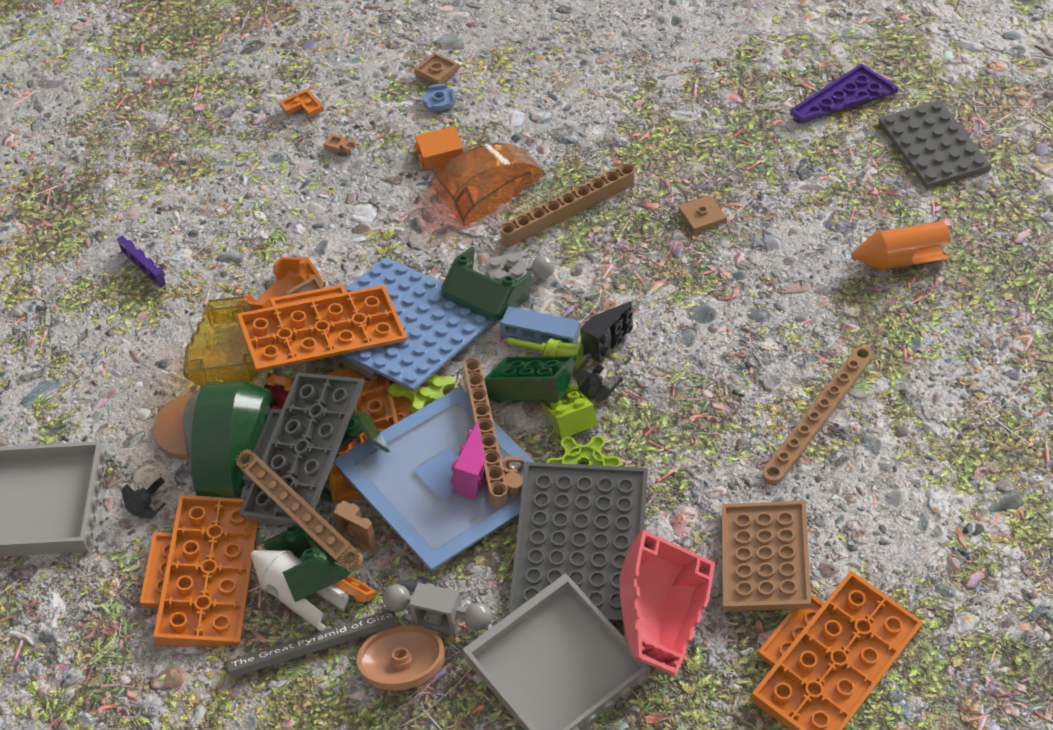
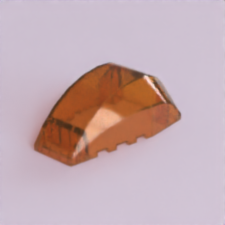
[430,143,545,226]

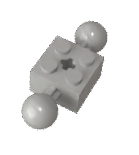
[484,252,555,281]
[383,583,492,636]

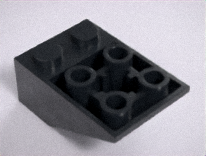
[580,301,633,363]

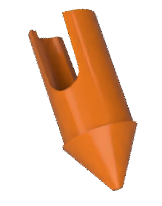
[851,221,951,272]

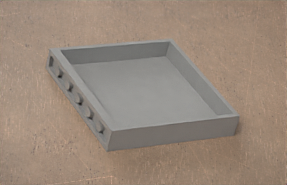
[0,441,107,557]
[462,573,650,730]

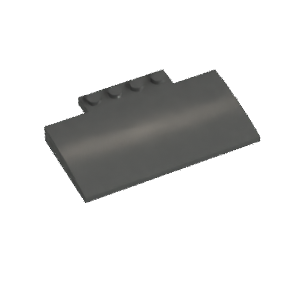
[239,372,365,526]

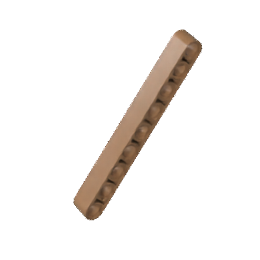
[500,164,635,246]
[463,358,508,509]

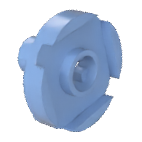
[422,84,456,112]

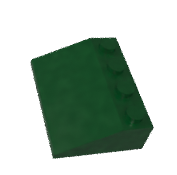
[484,355,577,403]

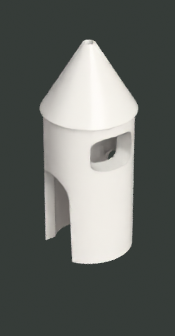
[251,550,348,631]

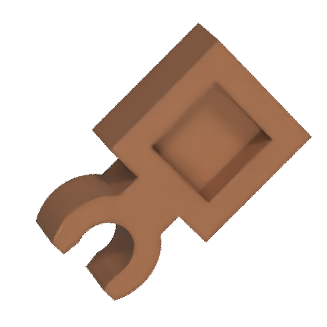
[323,133,356,154]

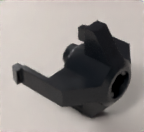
[574,353,623,399]
[121,477,166,519]

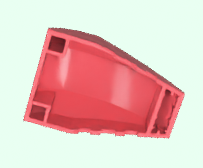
[619,529,715,675]

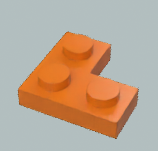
[279,89,324,118]

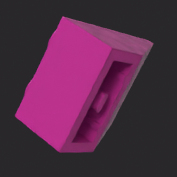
[450,423,485,500]

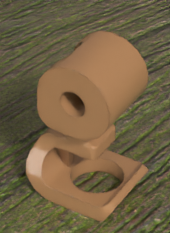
[502,456,525,497]

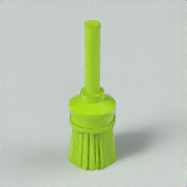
[507,337,584,369]

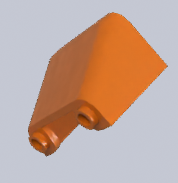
[236,257,323,313]

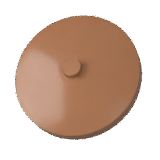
[153,393,194,459]
[357,625,445,691]

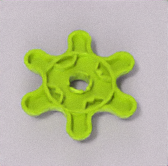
[388,373,456,413]
[546,435,621,467]

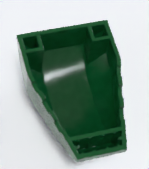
[183,381,272,499]

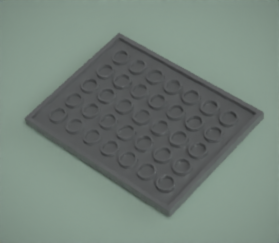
[508,462,648,624]

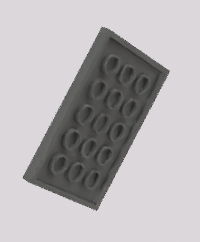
[878,100,991,189]

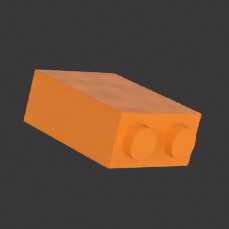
[414,126,465,170]

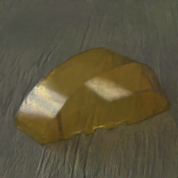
[183,296,265,387]

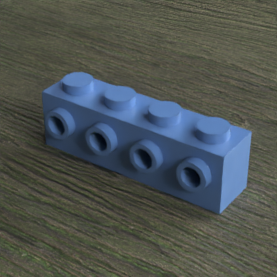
[501,306,580,344]

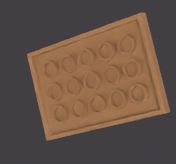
[722,500,812,611]

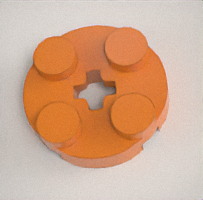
[265,372,294,391]

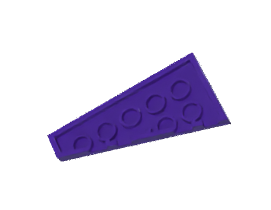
[790,63,899,123]

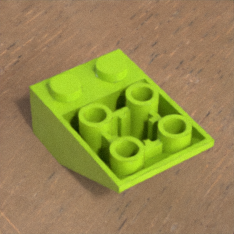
[539,385,598,438]

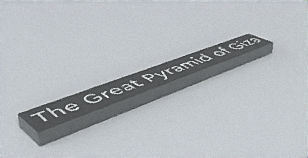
[227,610,399,678]

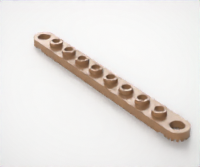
[763,346,873,485]
[236,449,363,572]

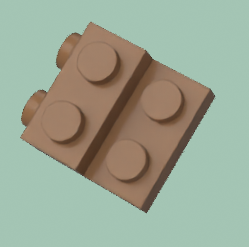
[333,500,377,552]

